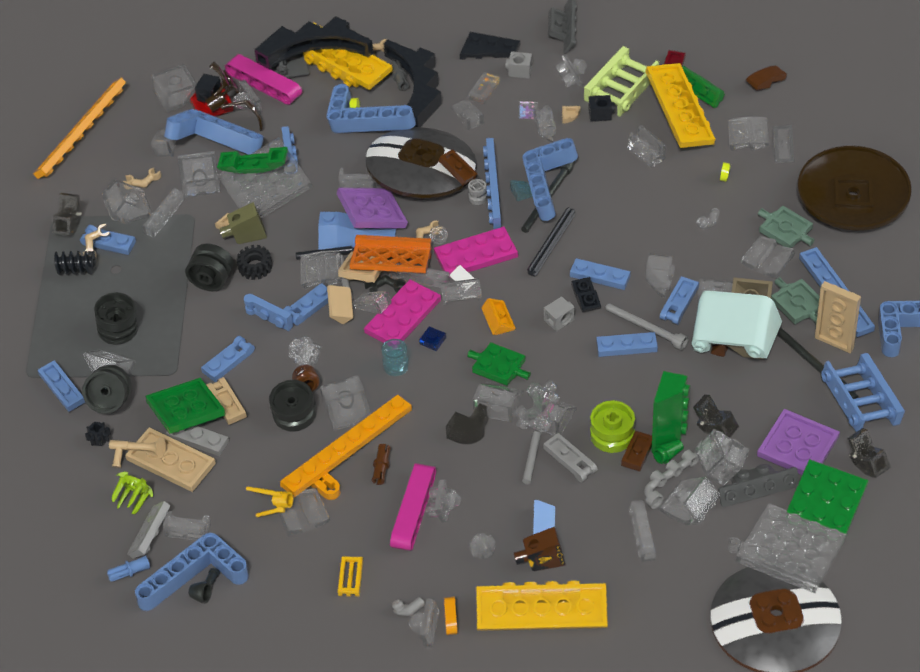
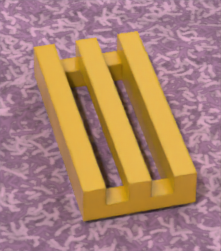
[338,557,363,596]

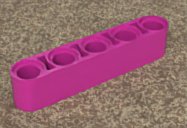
[225,54,302,105]
[390,463,436,551]

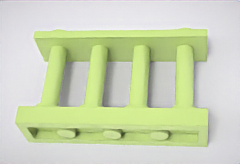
[584,46,659,116]

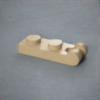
[206,377,247,425]

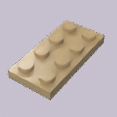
[815,281,861,353]
[125,427,216,492]

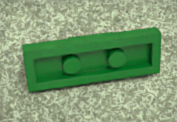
[682,66,725,108]

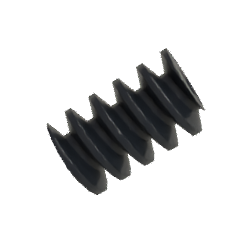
[54,250,96,275]

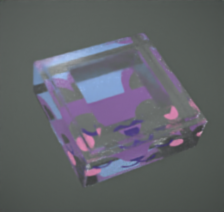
[519,101,537,119]

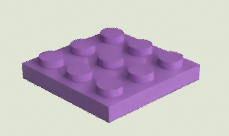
[336,188,408,229]
[757,409,840,475]

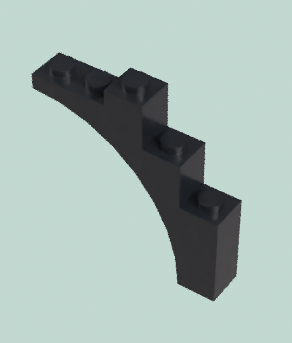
[254,16,373,69]
[383,39,442,127]

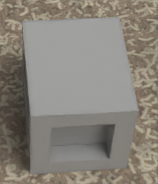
[505,52,532,79]
[544,296,575,332]

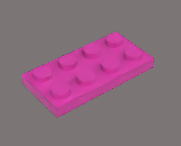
[434,227,518,279]
[364,280,441,349]

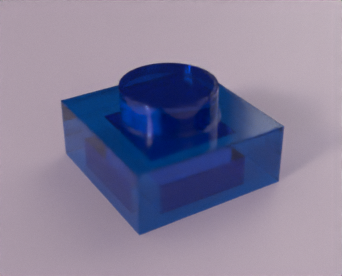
[419,326,446,351]

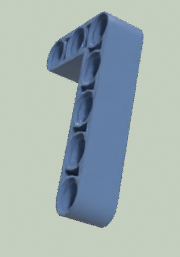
[327,84,416,133]
[164,109,263,155]
[522,138,578,221]
[878,301,920,357]
[135,533,249,611]

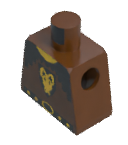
[514,527,566,571]

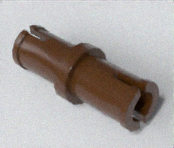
[371,444,391,485]

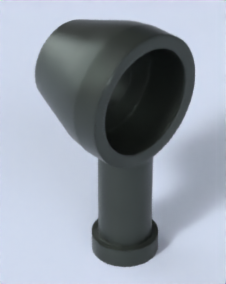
[188,568,219,603]

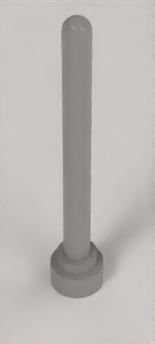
[605,304,689,351]

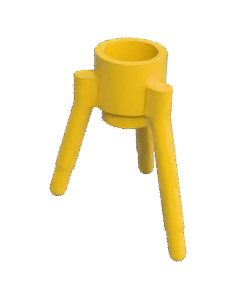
[246,486,293,517]

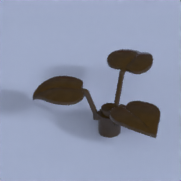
[205,62,263,131]

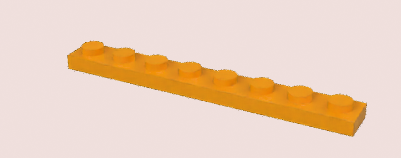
[33,78,126,179]
[280,395,412,498]

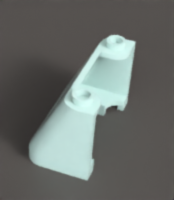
[691,291,782,359]

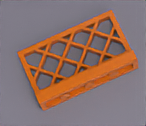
[350,235,432,273]

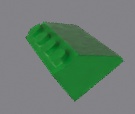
[652,371,690,453]

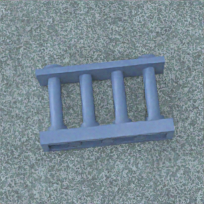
[821,353,905,434]

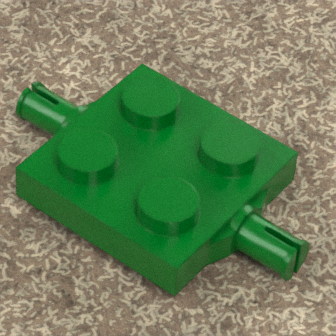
[467,342,531,386]

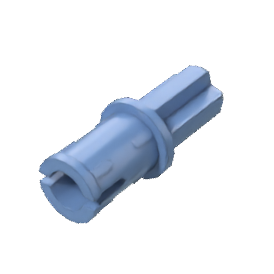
[107,556,150,581]

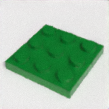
[145,378,225,434]
[786,459,868,537]

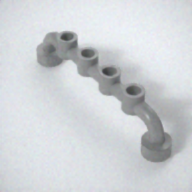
[644,438,742,509]

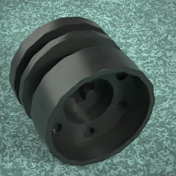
[94,292,138,345]

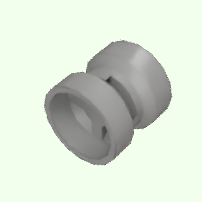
[468,179,487,205]

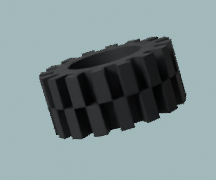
[237,245,272,280]

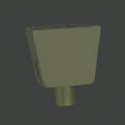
[220,202,267,244]

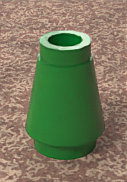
[653,439,684,464]

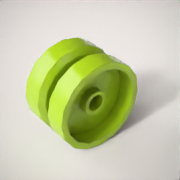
[590,400,635,453]

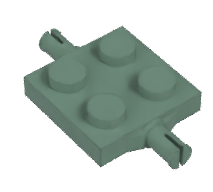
[758,206,815,250]
[771,277,820,324]

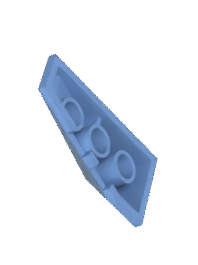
[318,212,396,250]

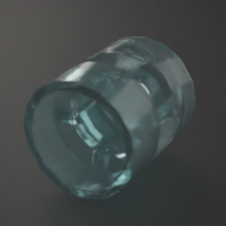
[381,339,409,376]

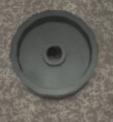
[185,243,234,292]
[82,365,132,414]
[269,380,316,432]

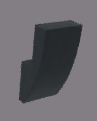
[571,277,601,312]

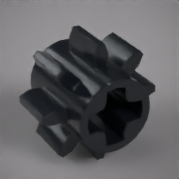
[85,422,111,446]

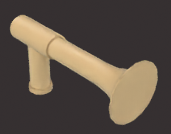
[109,437,166,468]

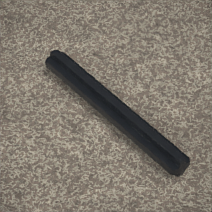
[527,207,575,277]

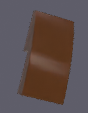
[746,65,787,90]

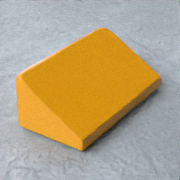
[482,298,516,335]

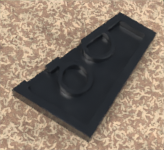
[460,32,520,60]

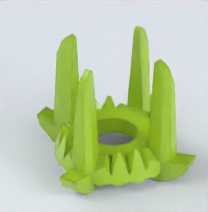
[112,472,153,514]

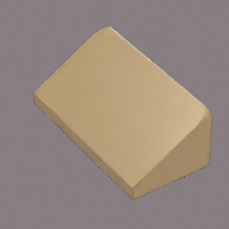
[327,285,353,324]

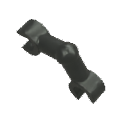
[365,275,406,294]

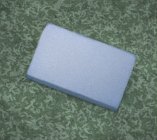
[533,500,555,534]

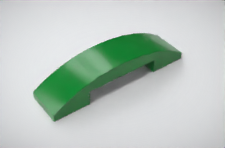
[217,147,288,174]

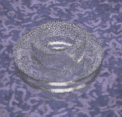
[429,226,448,245]

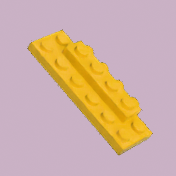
[303,22,392,90]
[645,63,716,148]
[477,581,607,631]

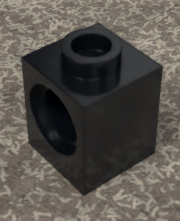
[195,73,221,102]
[589,95,615,122]

